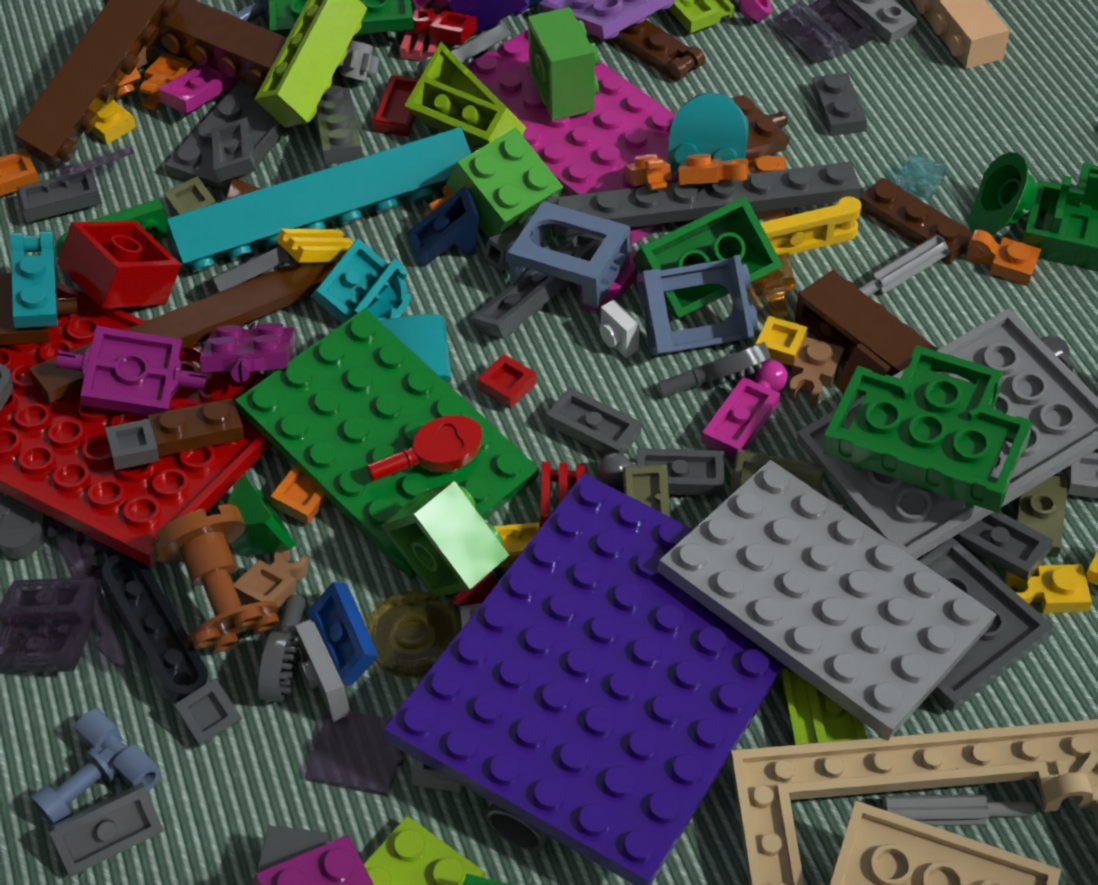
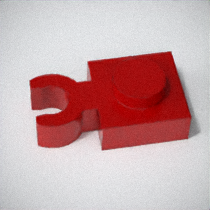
[410,8,477,45]

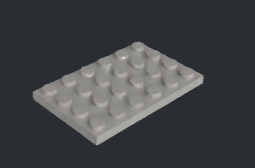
[797,308,1098,559]
[657,460,997,740]

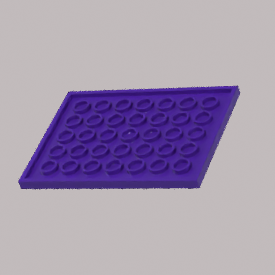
[383,473,785,885]

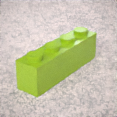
[254,0,368,127]

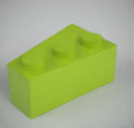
[404,42,526,148]

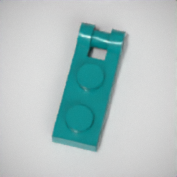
[10,231,58,328]

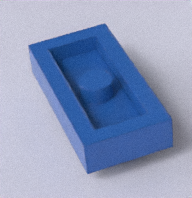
[307,582,379,685]

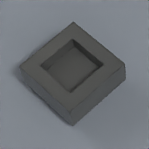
[105,419,159,470]
[174,678,243,746]

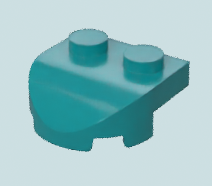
[667,92,749,172]
[310,238,411,324]

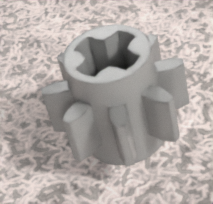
[338,40,380,82]

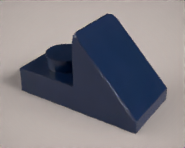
[407,186,479,266]

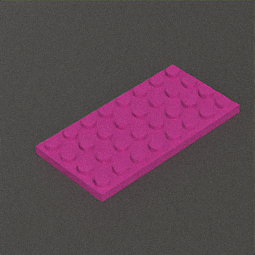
[467,29,679,245]

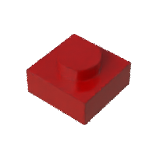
[477,354,537,409]

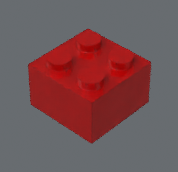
[57,221,182,310]

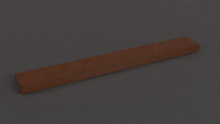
[29,262,335,403]

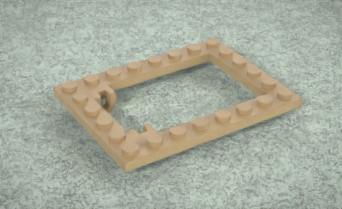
[730,719,1098,885]

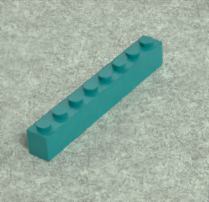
[166,127,471,273]

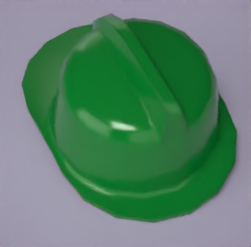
[968,152,1038,235]

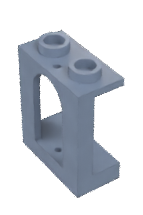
[505,201,631,308]
[636,255,758,356]

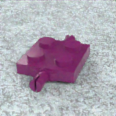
[200,322,295,382]
[56,326,207,415]

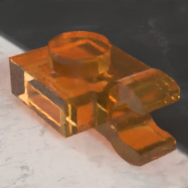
[753,253,796,318]

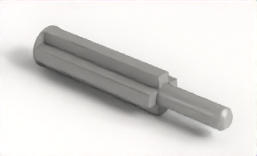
[858,235,949,296]
[881,794,1036,825]

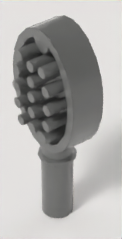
[658,342,771,398]
[0,495,48,559]
[258,595,306,702]

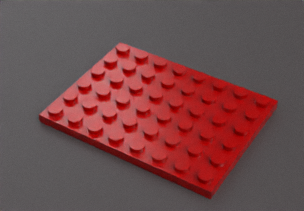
[0,281,272,567]

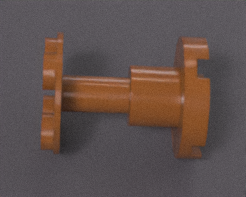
[151,504,280,653]

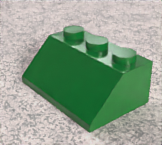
[632,196,783,320]

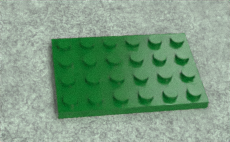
[235,308,539,580]

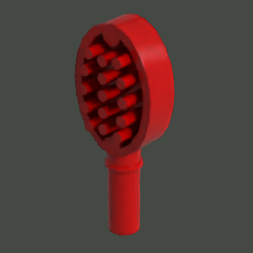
[366,415,482,481]

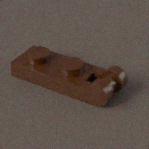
[610,20,706,82]

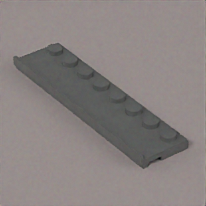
[164,33,370,196]

